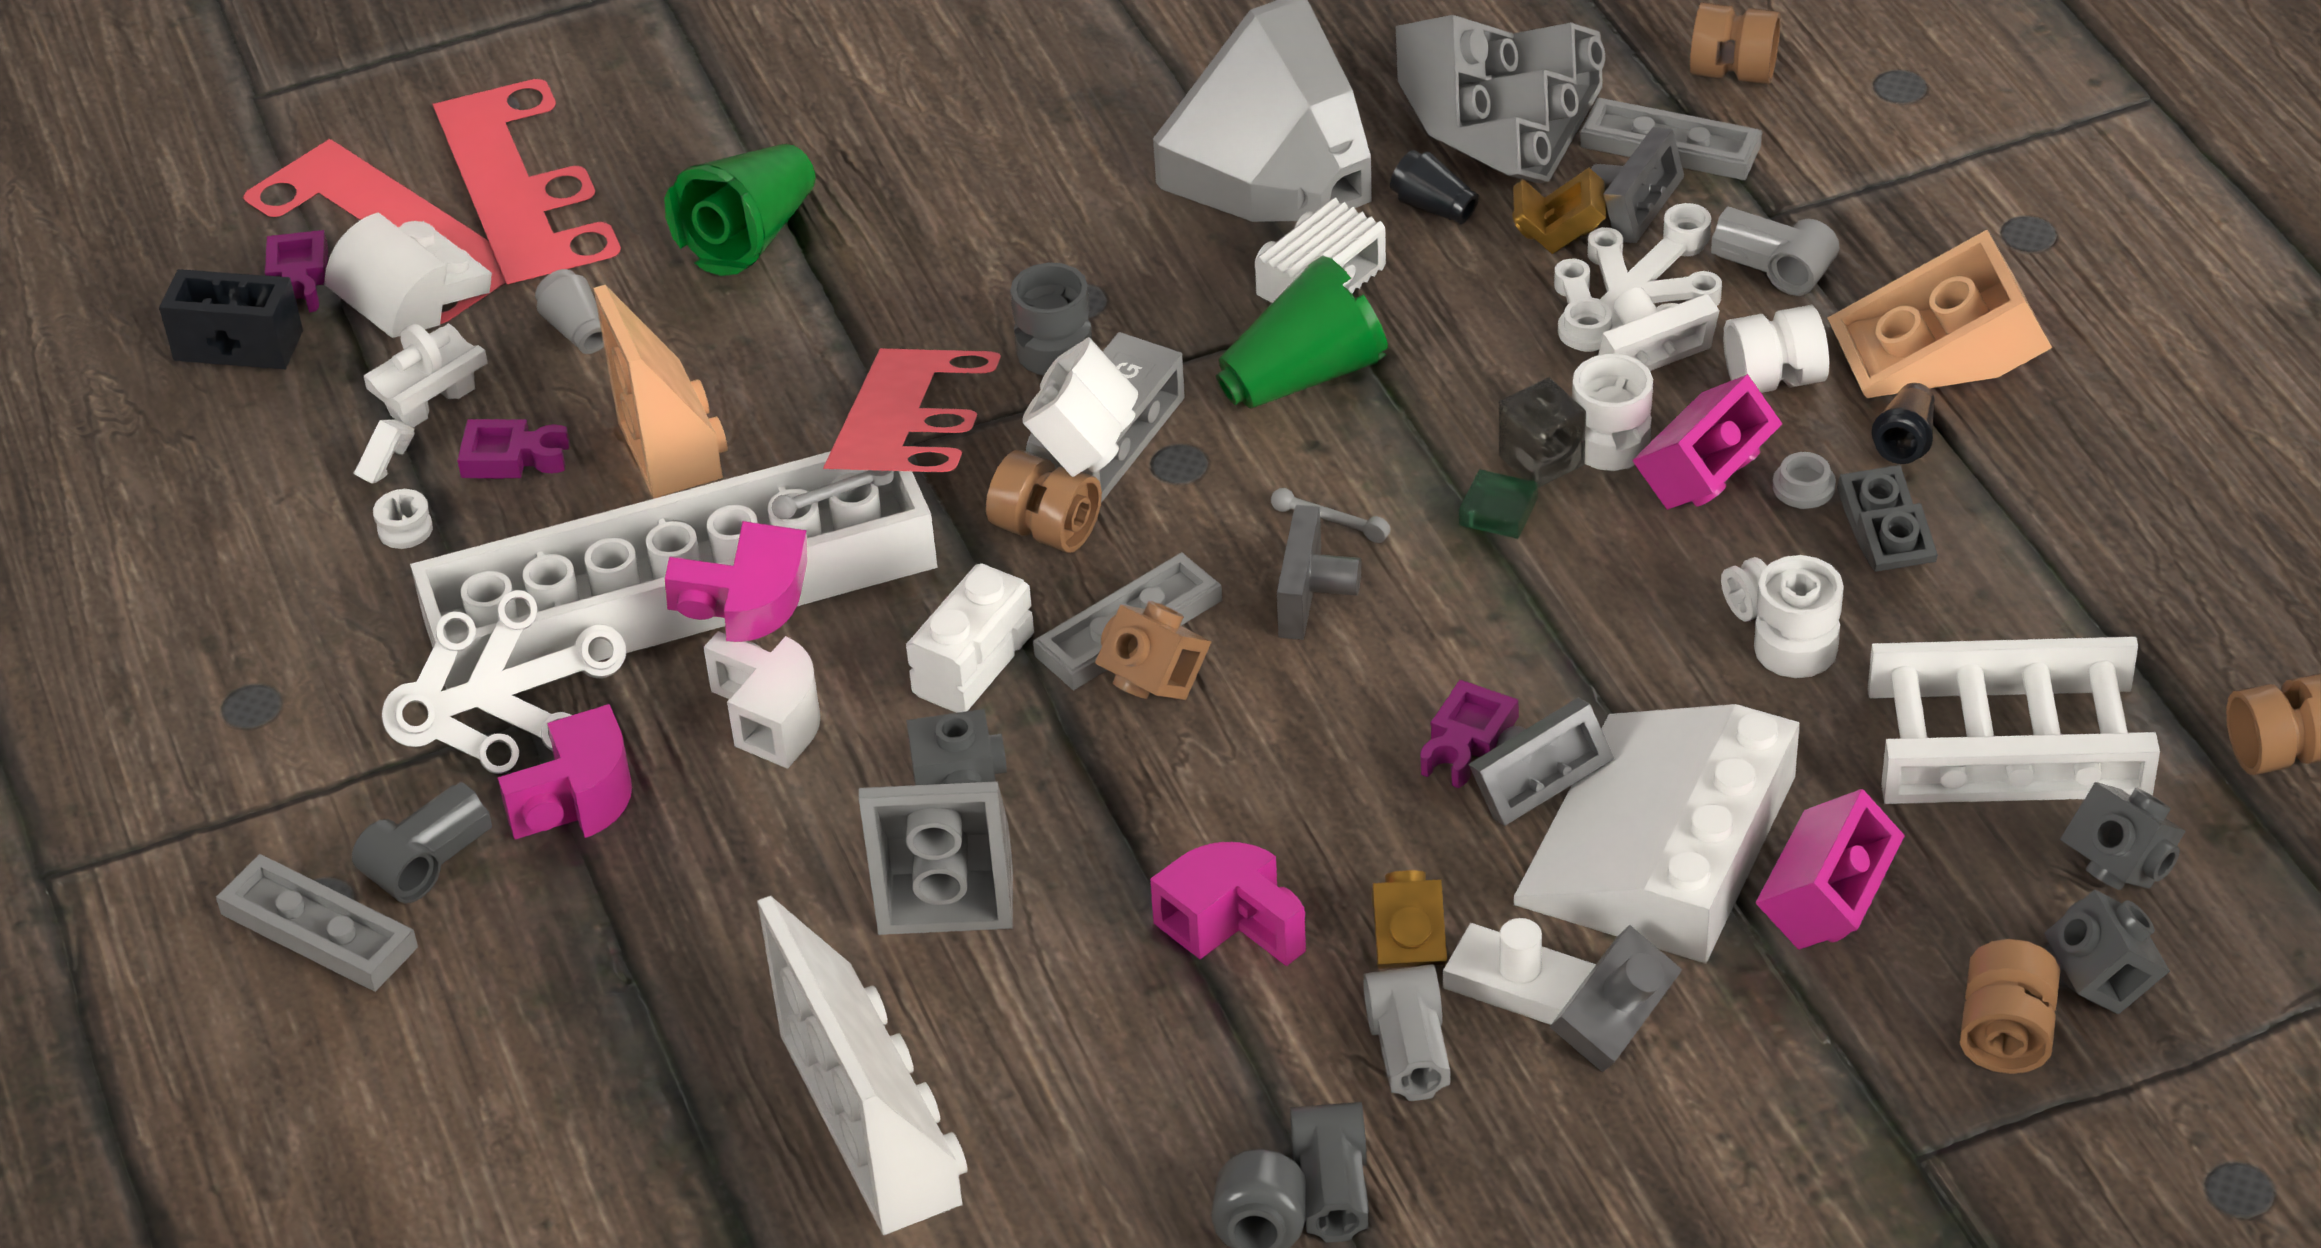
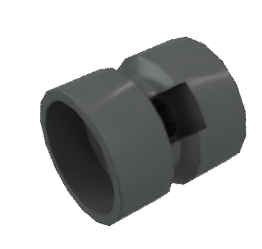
[1010,262,1092,375]

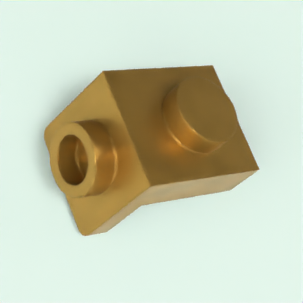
[1512,168,1606,254]
[1372,870,1447,969]

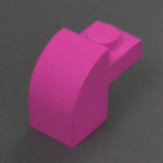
[665,521,807,642]
[498,704,632,840]
[1150,842,1306,966]

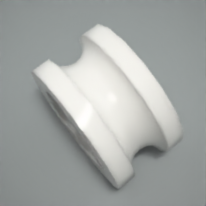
[373,489,433,549]
[1721,557,1767,622]

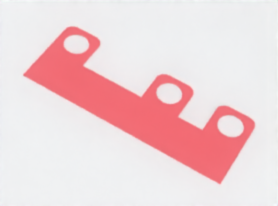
[433,79,621,285]
[244,139,506,324]
[823,348,1001,472]

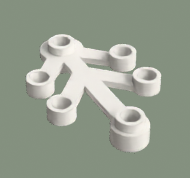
[1554,203,1722,352]
[382,590,626,774]

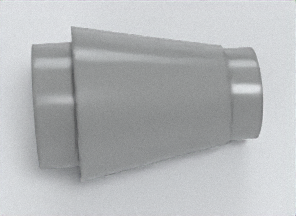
[535,269,604,354]

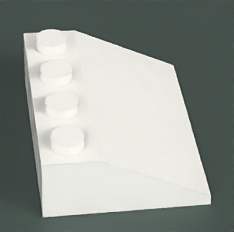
[1514,704,1800,964]
[758,896,967,1235]

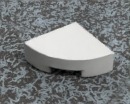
[354,419,415,484]

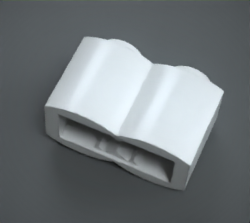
[1023,337,1138,477]

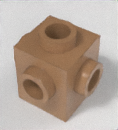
[1095,601,1211,700]

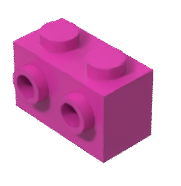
[1632,374,1782,510]
[1756,789,1905,950]

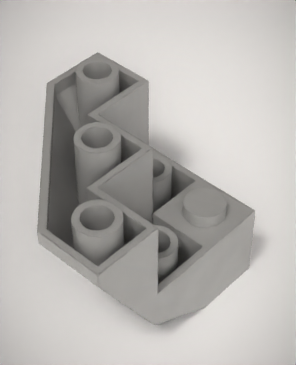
[1153,0,1372,222]
[1396,15,1605,183]

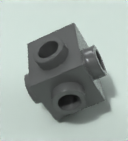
[906,709,1007,785]
[2060,782,2186,890]
[2044,890,2170,1015]

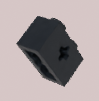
[159,269,303,369]

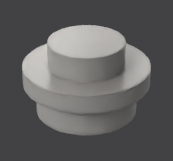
[1773,452,1836,509]

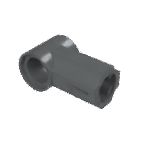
[352,782,492,903]
[1290,1102,1369,1242]

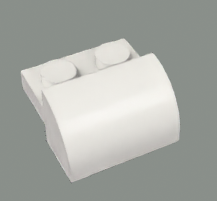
[324,212,492,338]

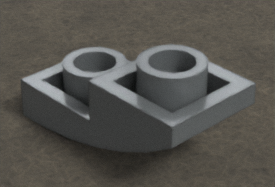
[1837,465,1938,572]

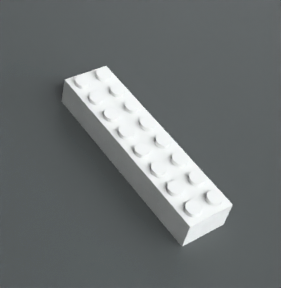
[410,451,937,690]

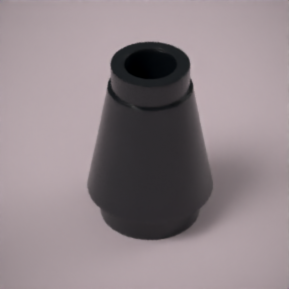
[1390,150,1479,224]
[1872,383,1935,464]

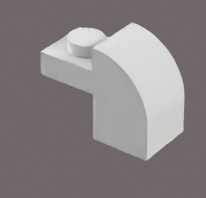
[703,631,820,769]

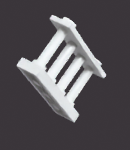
[1868,637,2160,804]

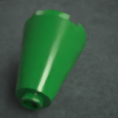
[664,144,815,276]
[1216,255,1388,409]

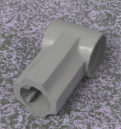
[1711,206,1840,296]
[1363,964,1450,1101]

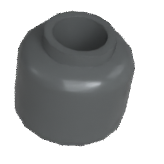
[1211,1149,1306,1248]

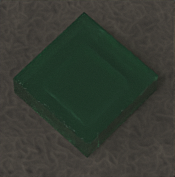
[1459,469,1538,539]

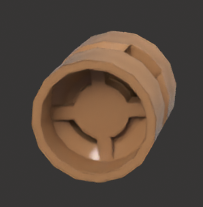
[1690,2,1781,85]
[986,450,1102,553]
[2226,673,2321,775]
[1960,939,2060,1074]

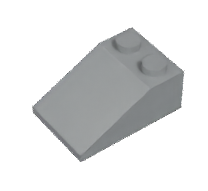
[859,781,1013,935]

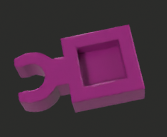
[265,230,328,312]
[457,419,570,479]
[1420,680,1519,788]

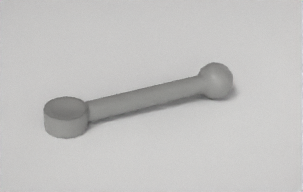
[771,470,894,520]
[1271,488,1391,543]

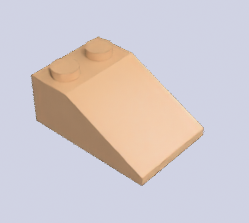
[1828,230,2052,398]
[594,285,728,499]

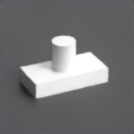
[1598,287,1719,371]
[1443,918,1596,1025]

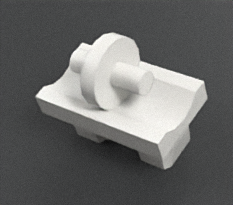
[364,323,488,428]

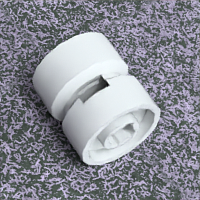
[1723,305,1829,393]
[1571,354,1653,471]
[1754,555,1844,678]

